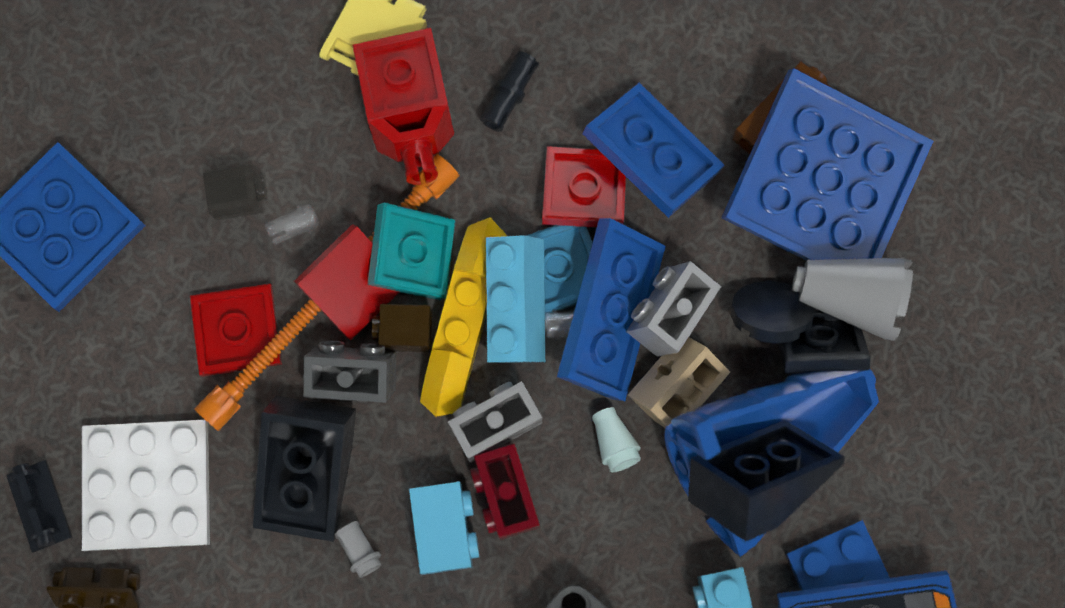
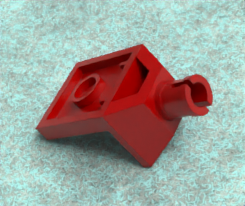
[352,28,454,185]

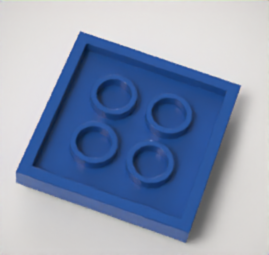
[0,142,146,312]

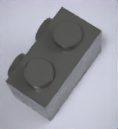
[303,340,397,403]

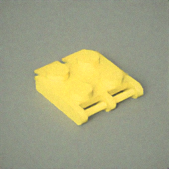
[319,0,427,75]

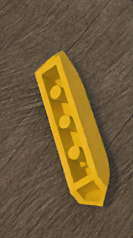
[420,217,507,417]

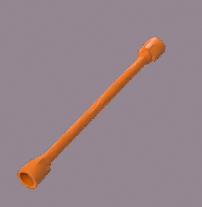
[194,154,459,431]

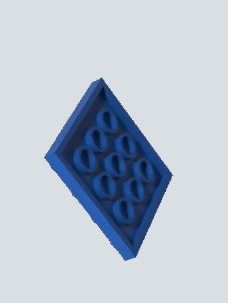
[721,68,933,261]

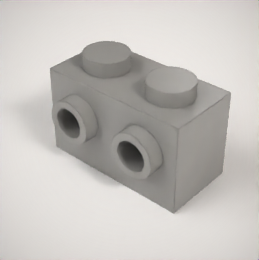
[626,261,721,356]
[448,381,543,463]

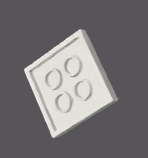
[82,420,210,551]

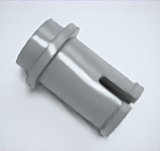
[334,521,382,578]

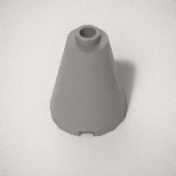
[792,258,913,341]

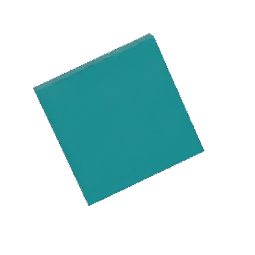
[368,203,455,300]

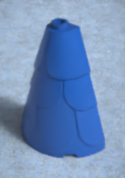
[665,369,879,557]

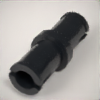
[480,51,539,132]

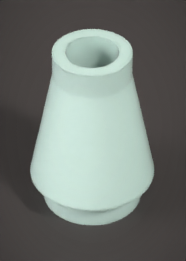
[592,407,641,472]

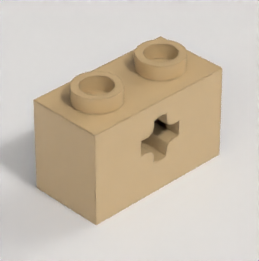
[628,337,730,427]

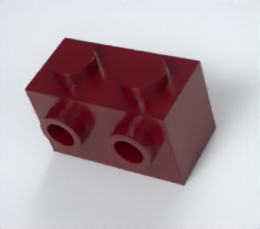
[470,444,540,540]

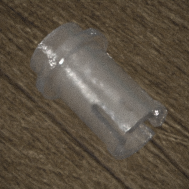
[265,203,320,246]
[545,309,574,342]

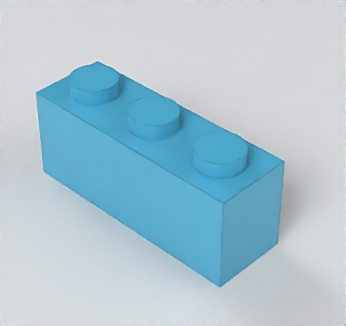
[486,235,546,363]

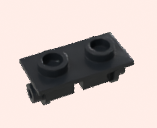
[6,460,72,553]

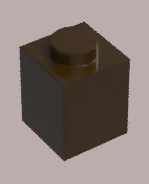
[372,304,432,352]

